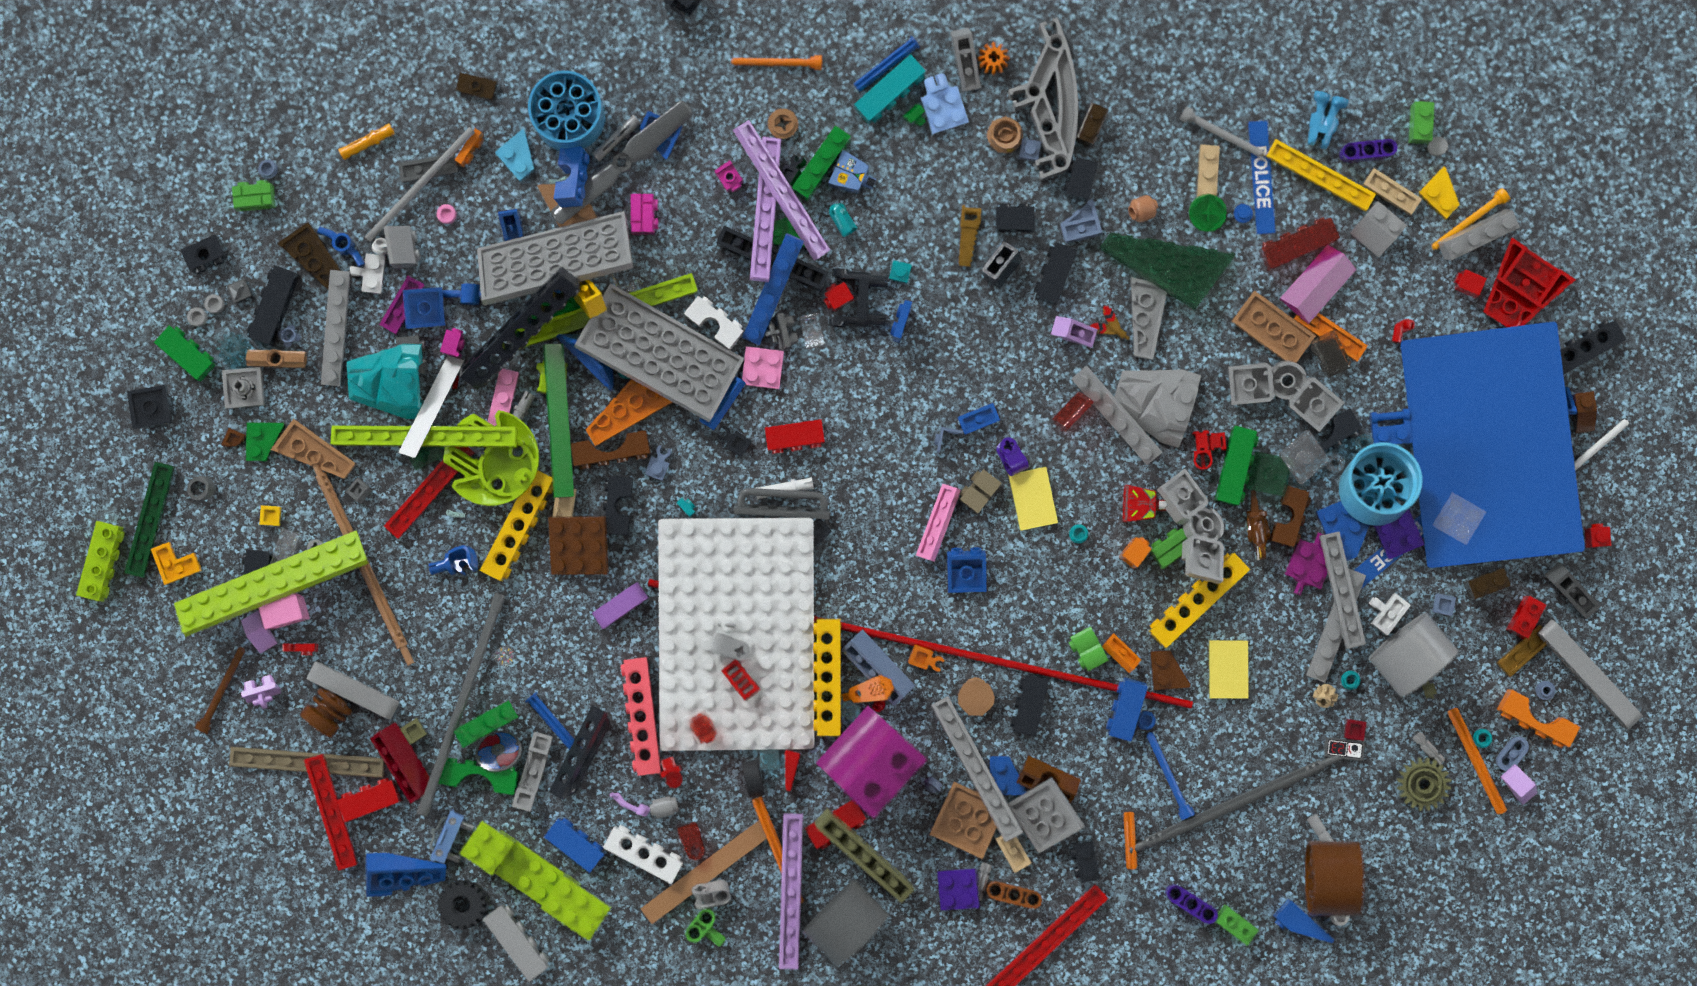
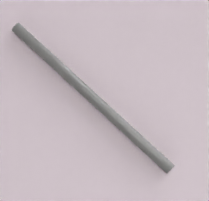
[365,127,475,242]

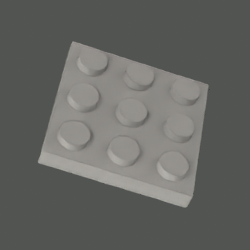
[1008,777,1084,853]

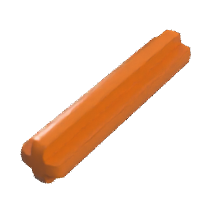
[1123,812,1137,869]

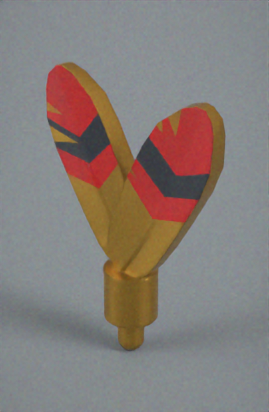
[1090,306,1130,340]

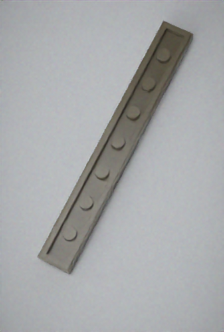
[229,747,385,778]

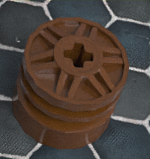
[300,687,353,738]

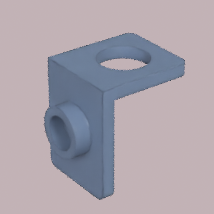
[934,427,963,454]

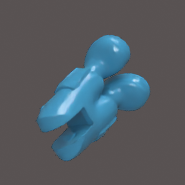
[1308,91,1349,149]

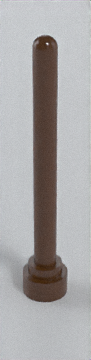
[194,647,245,734]

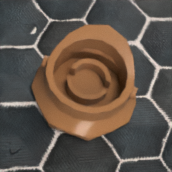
[986,116,1023,153]
[958,677,995,716]

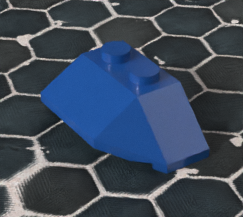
[556,334,614,393]

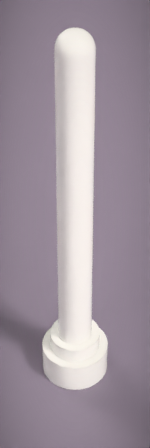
[1574,419,1629,471]

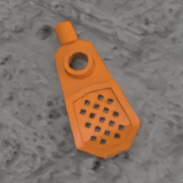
[841,675,894,703]

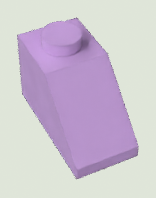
[1051,316,1097,348]

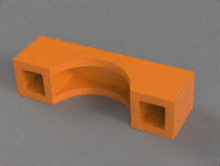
[1497,689,1580,749]

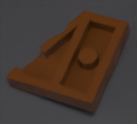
[1150,650,1191,690]

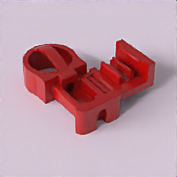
[1192,430,1226,471]

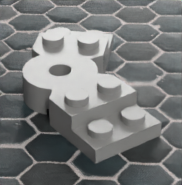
[1228,360,1345,432]
[1157,469,1224,584]

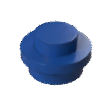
[1234,204,1253,223]
[1137,711,1156,730]

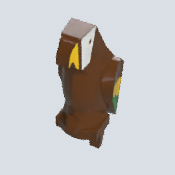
[1247,490,1270,560]

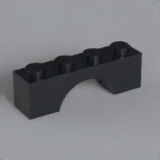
[1282,408,1362,469]

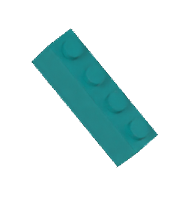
[854,54,926,125]

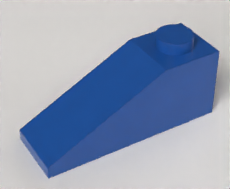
[1273,899,1335,943]

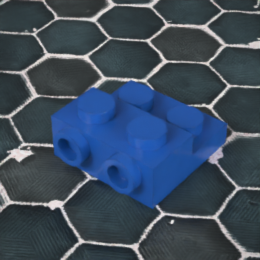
[947,547,987,593]

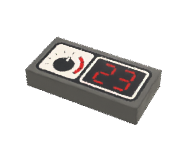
[1324,737,1365,761]

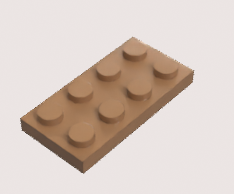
[1231,290,1316,363]

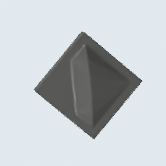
[227,278,253,304]
[346,477,373,504]

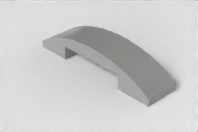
[512,732,553,812]

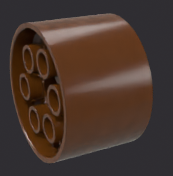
[1305,841,1364,916]

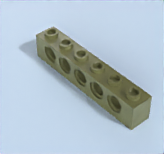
[815,808,915,903]

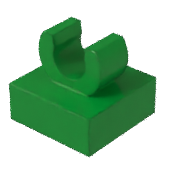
[902,104,926,127]

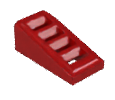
[721,659,761,702]
[785,750,801,791]

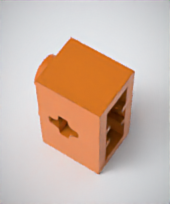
[1119,537,1151,569]

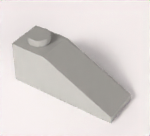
[950,28,981,92]

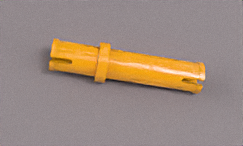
[338,123,395,160]

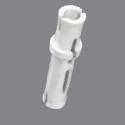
[756,477,814,500]

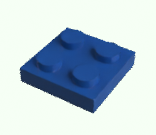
[403,287,445,329]
[890,300,912,343]

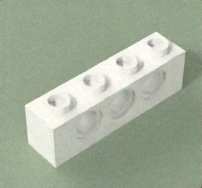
[603,825,683,884]

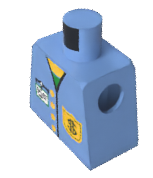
[829,150,876,193]

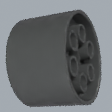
[803,879,890,967]

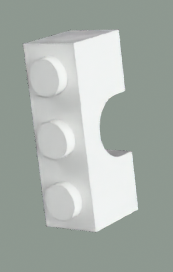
[684,296,744,350]

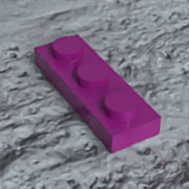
[379,275,426,335]

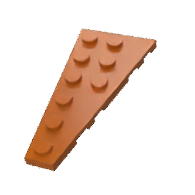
[586,379,674,447]

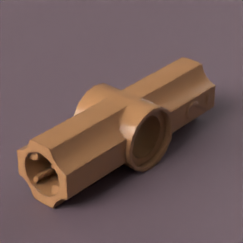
[246,349,307,369]

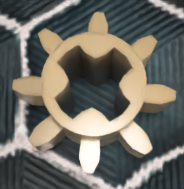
[1313,684,1338,708]

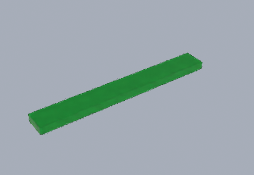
[543,344,574,498]

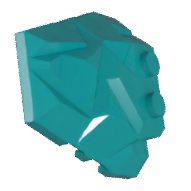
[347,344,425,419]

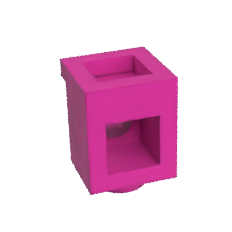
[714,161,743,193]
[440,328,465,359]

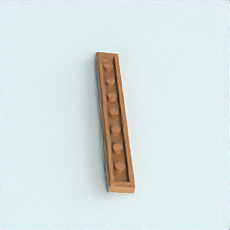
[640,820,776,924]

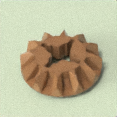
[768,109,798,139]

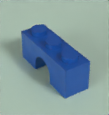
[554,146,590,208]

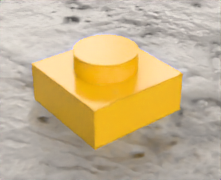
[259,505,282,526]

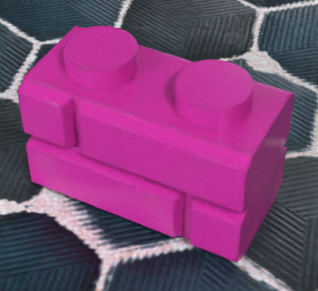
[631,194,658,235]

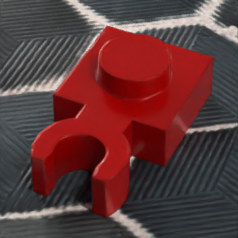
[282,644,318,655]

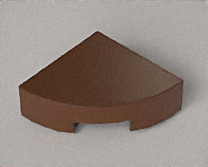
[221,428,246,447]

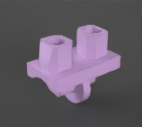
[241,675,281,709]

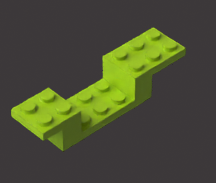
[460,820,611,941]

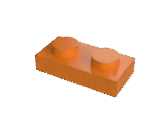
[455,128,484,168]
[1102,633,1141,673]

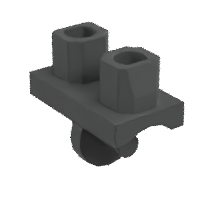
[765,313,798,351]

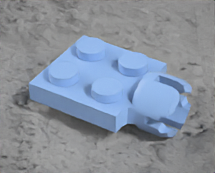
[921,73,969,134]

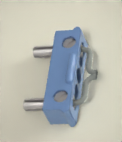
[429,809,474,864]

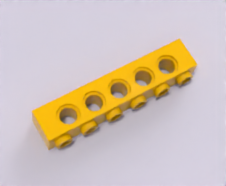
[480,470,553,582]
[1148,553,1250,648]
[813,619,841,736]

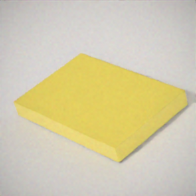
[1008,467,1058,531]
[1209,640,1248,698]

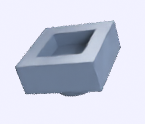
[1019,138,1041,161]
[1432,593,1456,616]

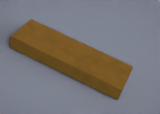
[1496,625,1547,677]

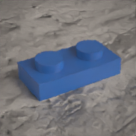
[957,403,1000,435]

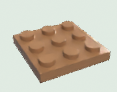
[930,782,997,859]

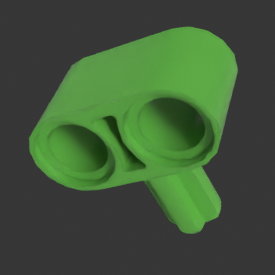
[685,908,726,947]

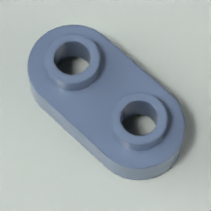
[1496,737,1529,771]

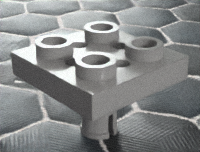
[222,367,265,409]

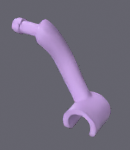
[610,793,650,817]

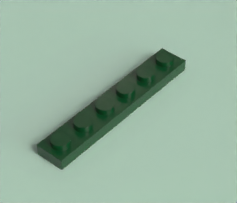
[124,462,175,578]

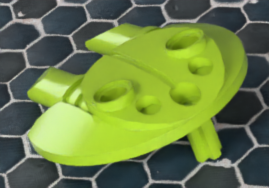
[443,410,539,506]

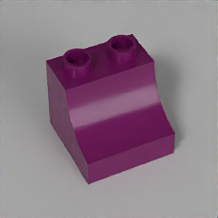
[816,705,927,818]

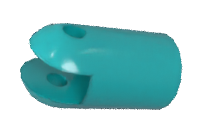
[829,203,858,237]

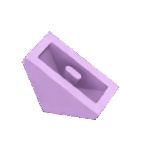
[241,611,278,653]
[1501,765,1537,805]

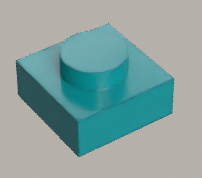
[889,260,912,284]
[676,498,696,518]

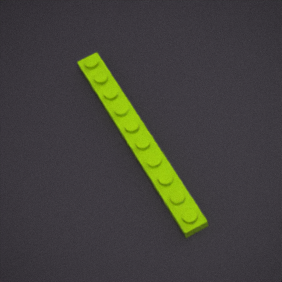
[517,273,698,350]
[330,425,518,447]

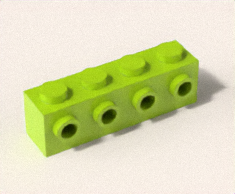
[76,521,125,602]

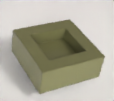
[400,718,428,745]

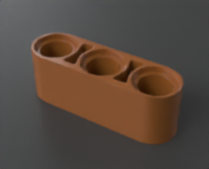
[986,881,1042,909]

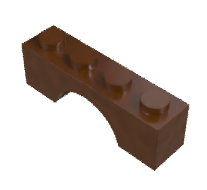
[570,430,651,470]

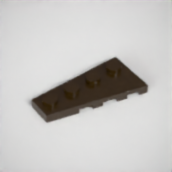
[277,222,352,290]

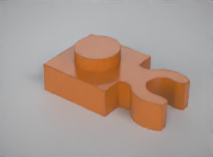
[908,645,944,672]

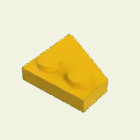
[1417,167,1460,219]

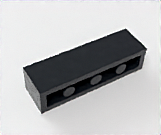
[247,265,300,347]

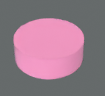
[437,204,457,224]

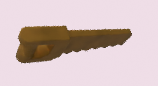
[959,205,981,267]

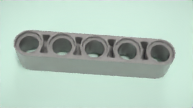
[306,661,399,720]

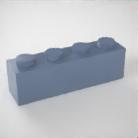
[841,629,915,706]

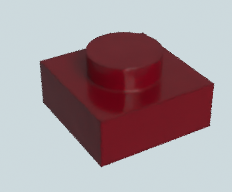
[1343,719,1367,741]

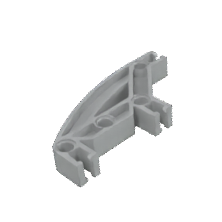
[1008,17,1078,182]

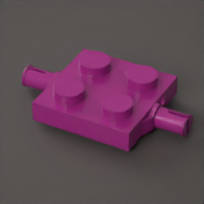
[1284,533,1328,596]

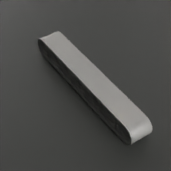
[1537,620,1643,730]

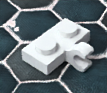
[350,253,386,294]
[1369,593,1410,636]

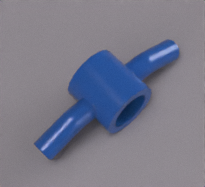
[317,227,365,267]
[442,284,481,305]

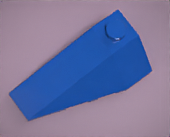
[366,853,446,897]

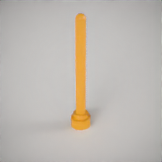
[1432,188,1511,250]

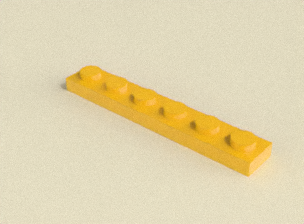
[1266,139,1376,212]

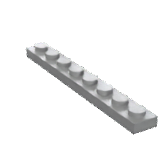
[931,696,1023,842]

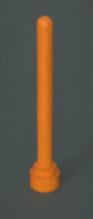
[731,55,822,70]

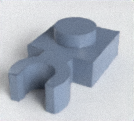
[645,445,671,481]

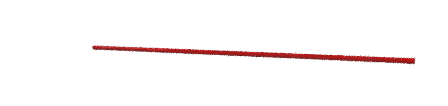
[647,579,1193,709]

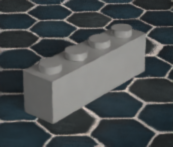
[1438,209,1520,260]
[483,903,550,982]

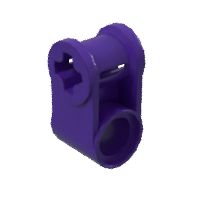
[996,437,1029,476]

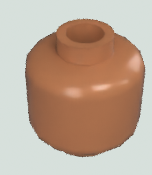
[1128,195,1158,223]

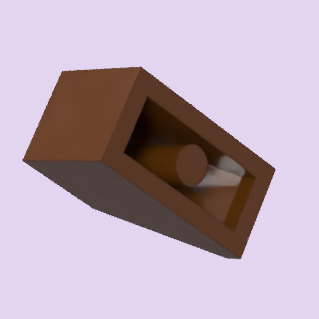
[1572,391,1597,434]

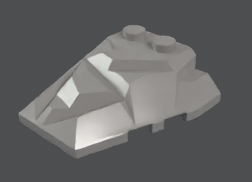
[1114,370,1201,448]

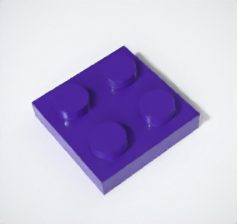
[1373,509,1425,560]
[937,868,980,910]

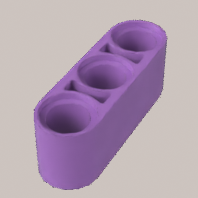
[592,582,649,629]

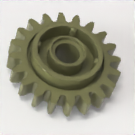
[1396,757,1451,811]

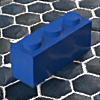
[1106,677,1148,742]
[544,817,605,873]

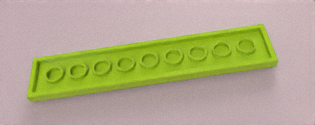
[174,530,369,637]

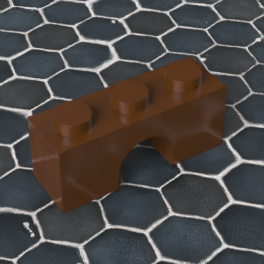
[1269,485,1311,548]
[1016,755,1081,804]

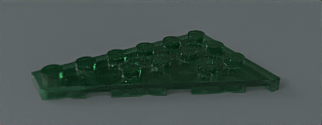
[1100,232,1236,310]

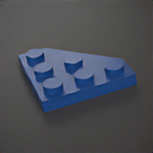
[1316,494,1377,561]

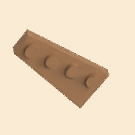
[271,419,357,479]

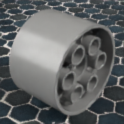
[1369,613,1458,697]

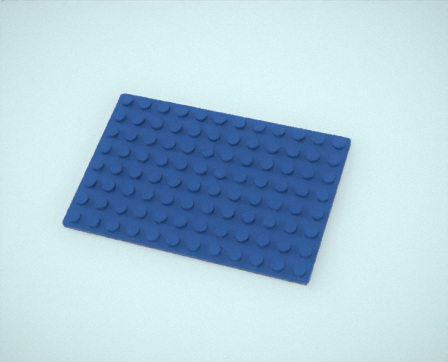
[1401,322,1585,568]

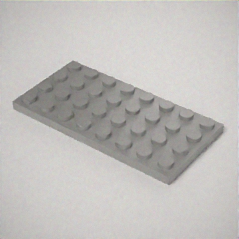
[477,211,634,306]
[574,283,744,422]

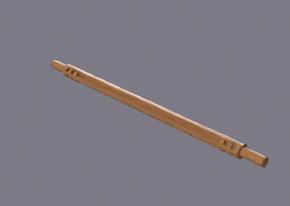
[309,456,415,666]

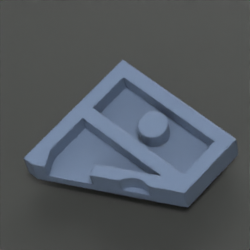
[1060,199,1102,244]

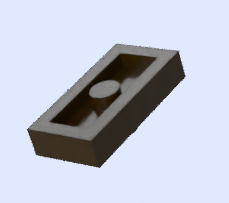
[455,72,498,101]

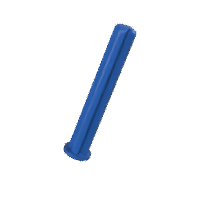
[854,36,920,92]
[525,692,582,750]

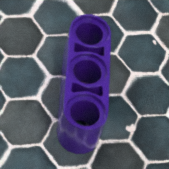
[1339,139,1398,163]
[1165,884,1218,924]

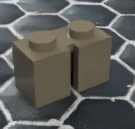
[959,469,1002,514]

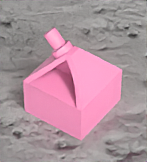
[259,593,310,630]

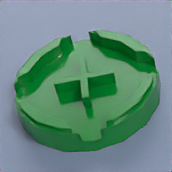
[1188,193,1227,232]

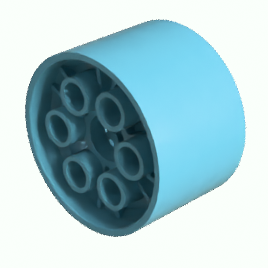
[1339,443,1422,526]

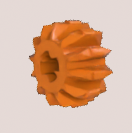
[977,42,1010,75]

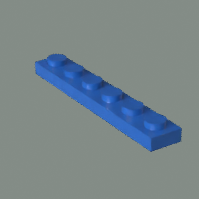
[742,233,804,345]

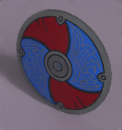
[476,731,522,772]

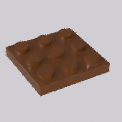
[548,516,609,575]

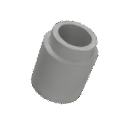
[649,796,679,819]

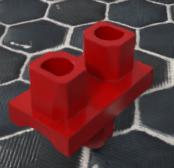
[660,756,683,788]

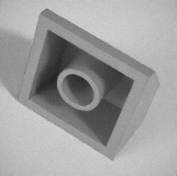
[1349,201,1407,258]
[384,226,421,270]

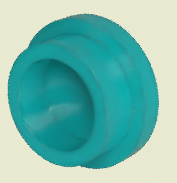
[1069,524,1088,544]

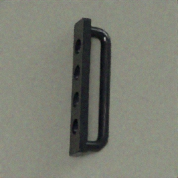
[549,705,610,800]

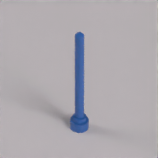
[1147,732,1195,820]

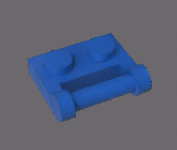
[1369,409,1413,445]

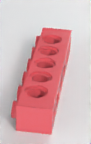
[621,657,662,776]

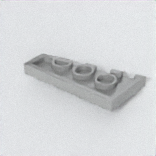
[1131,277,1169,360]

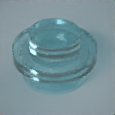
[841,701,860,720]

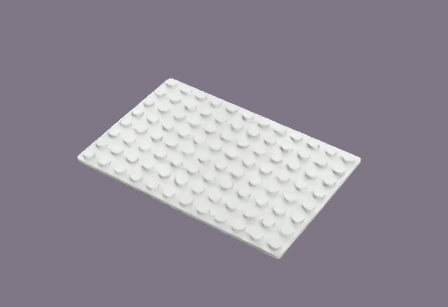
[658,518,814,751]

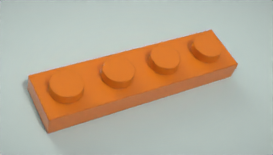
[1293,313,1368,362]

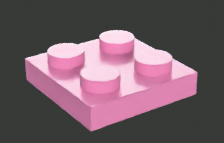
[742,347,784,390]

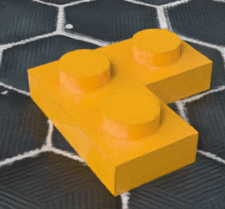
[151,542,202,585]

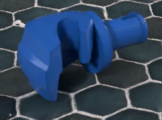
[428,545,479,575]

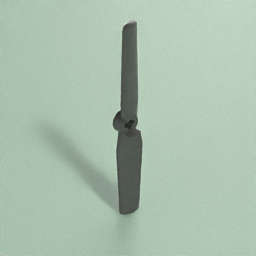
[551,100,693,224]

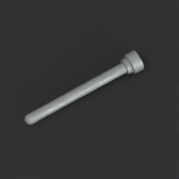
[1179,106,1264,157]

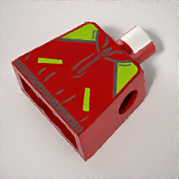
[1122,485,1167,522]

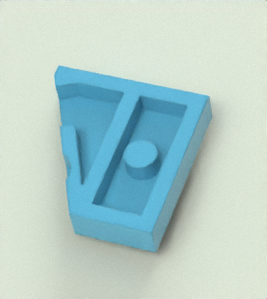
[495,129,535,182]

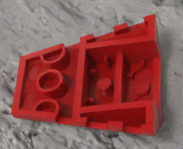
[1483,237,1576,327]

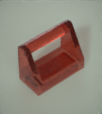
[1052,392,1094,432]

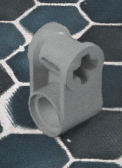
[711,633,750,660]
[692,880,730,910]

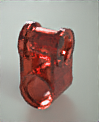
[677,821,705,860]

